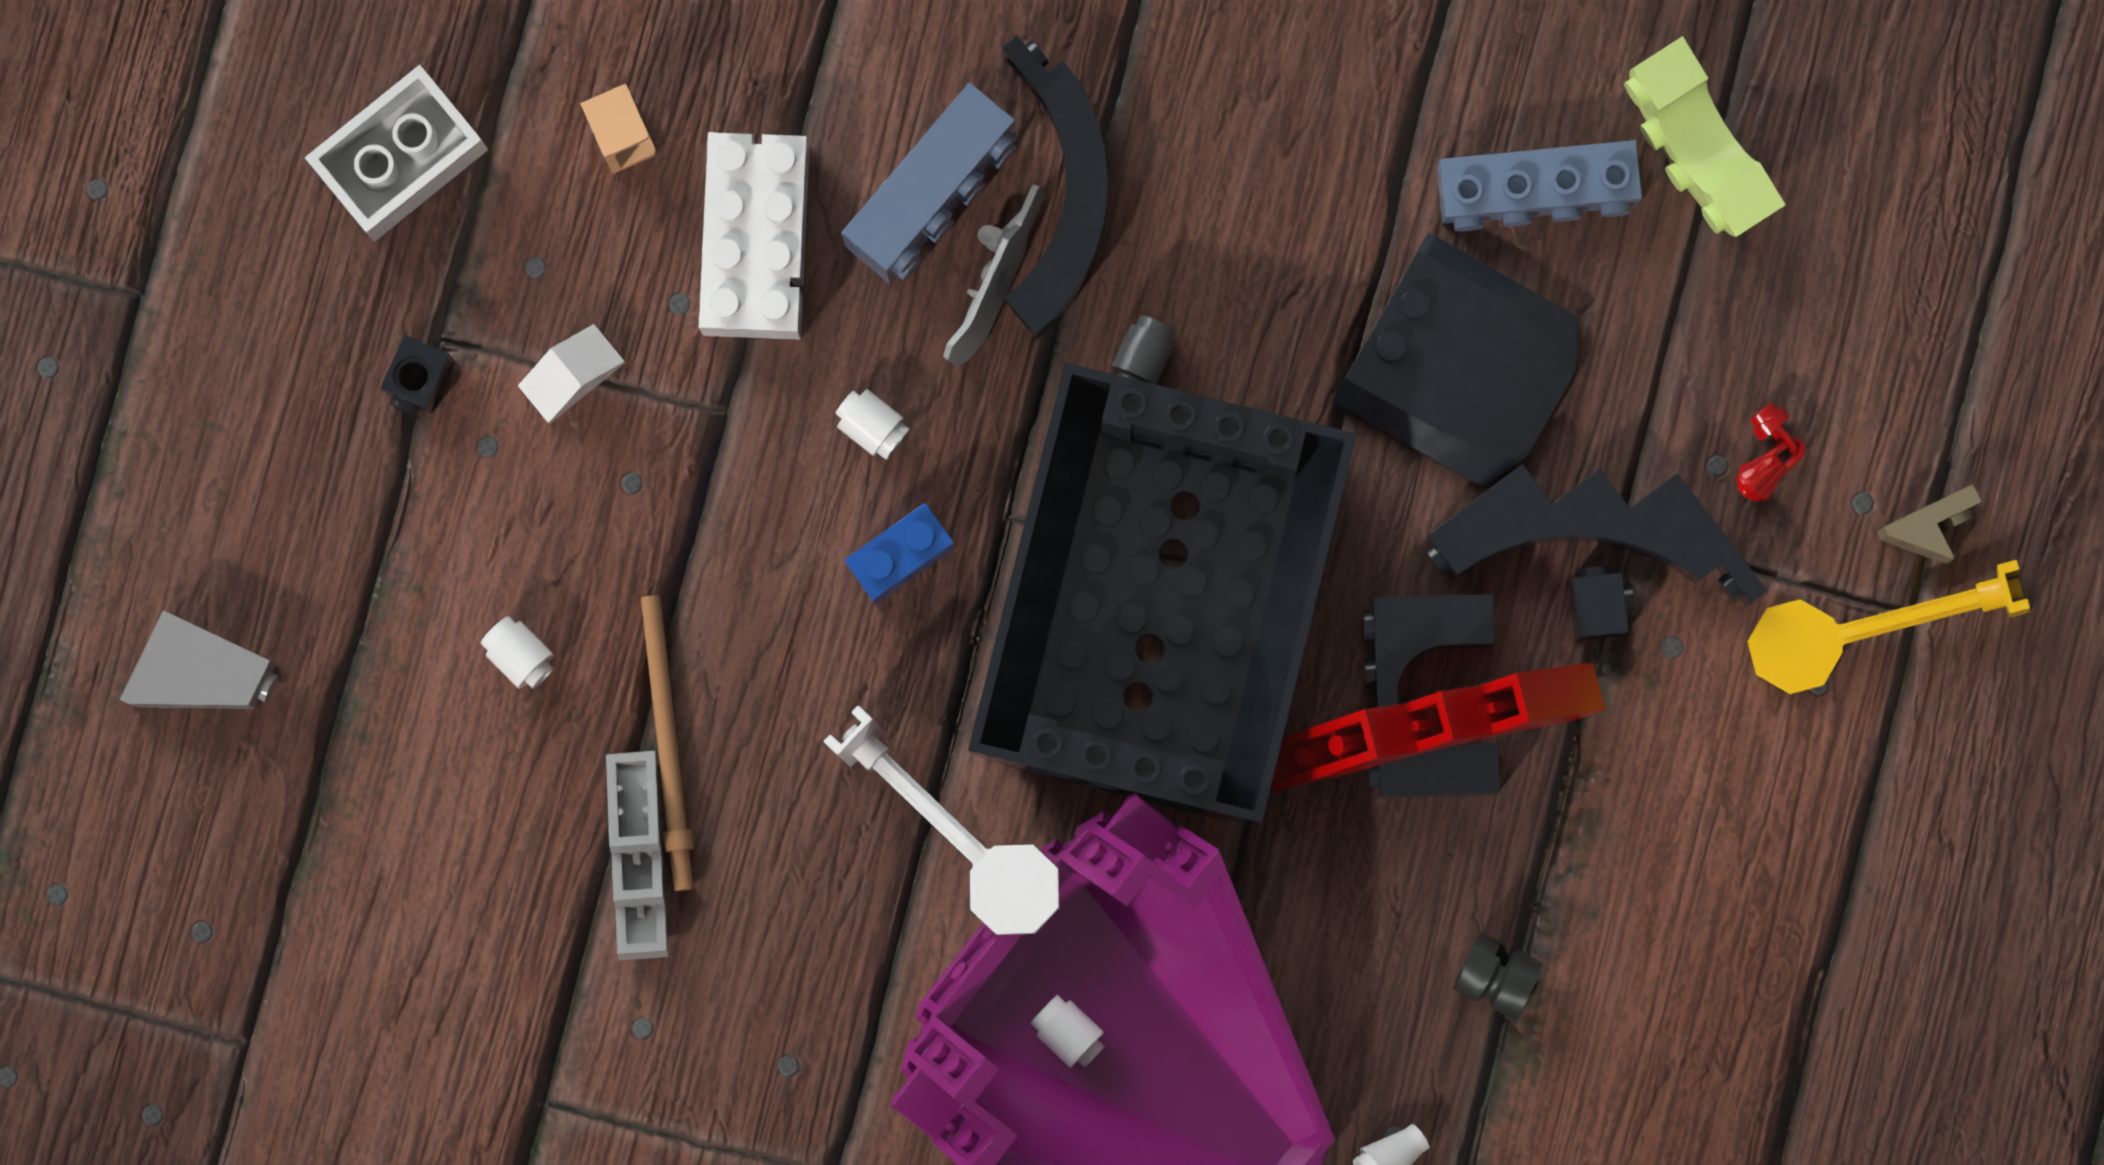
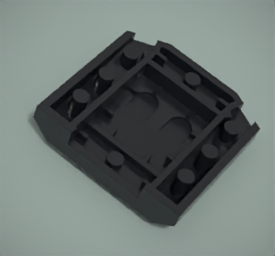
[1331,232,1579,489]

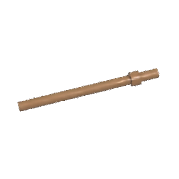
[641,595,694,891]

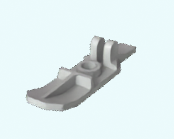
[943,185,1046,367]

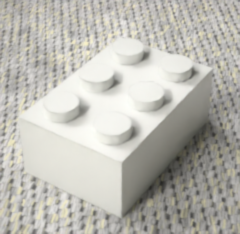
[304,65,488,242]

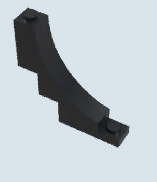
[1424,464,1768,607]

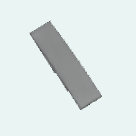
[606,751,669,961]

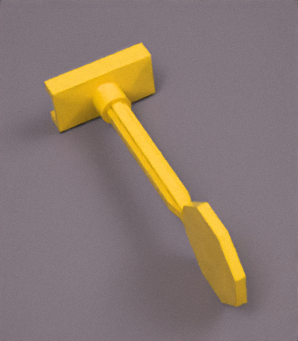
[1747,560,2030,694]

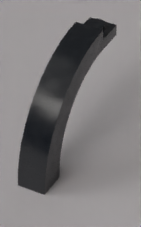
[1001,35,1108,341]

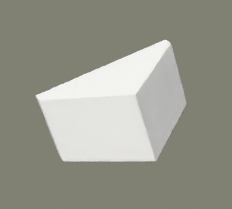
[518,324,625,424]

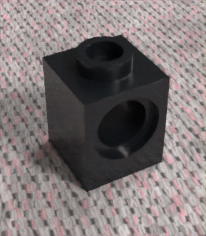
[380,335,455,416]

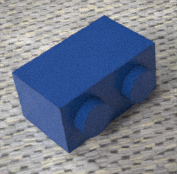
[844,503,955,605]

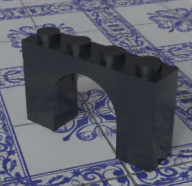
[1363,594,1500,799]

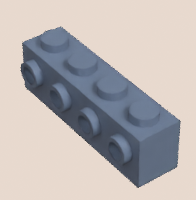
[1436,140,1642,231]

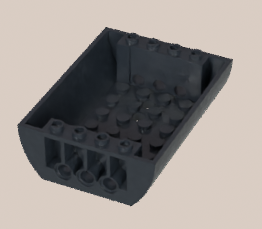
[968,362,1357,824]

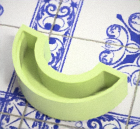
[1624,36,1786,237]

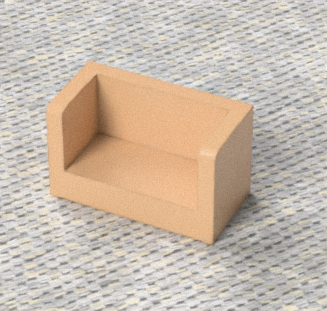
[580,83,656,174]

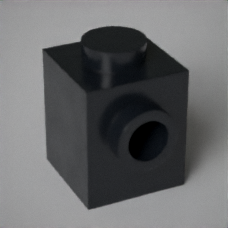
[1568,566,1634,641]

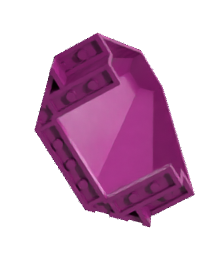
[890,793,1335,1165]

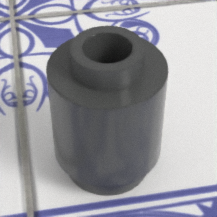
[1111,315,1176,385]

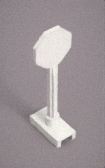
[823,706,1060,935]

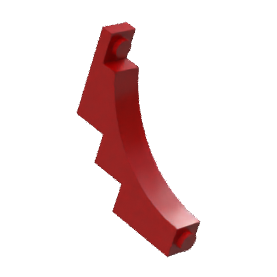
[1270,662,1605,794]

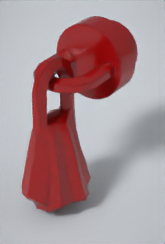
[1736,401,1806,502]

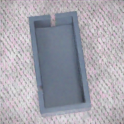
[841,82,1017,285]

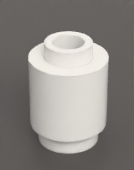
[835,389,911,460]
[481,616,554,689]
[1030,995,1105,1069]

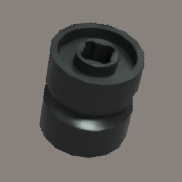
[1452,932,1543,1020]

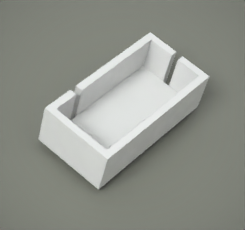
[699,132,810,340]

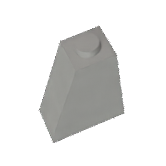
[120,610,279,709]

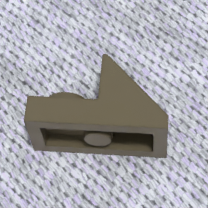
[1877,484,1982,564]

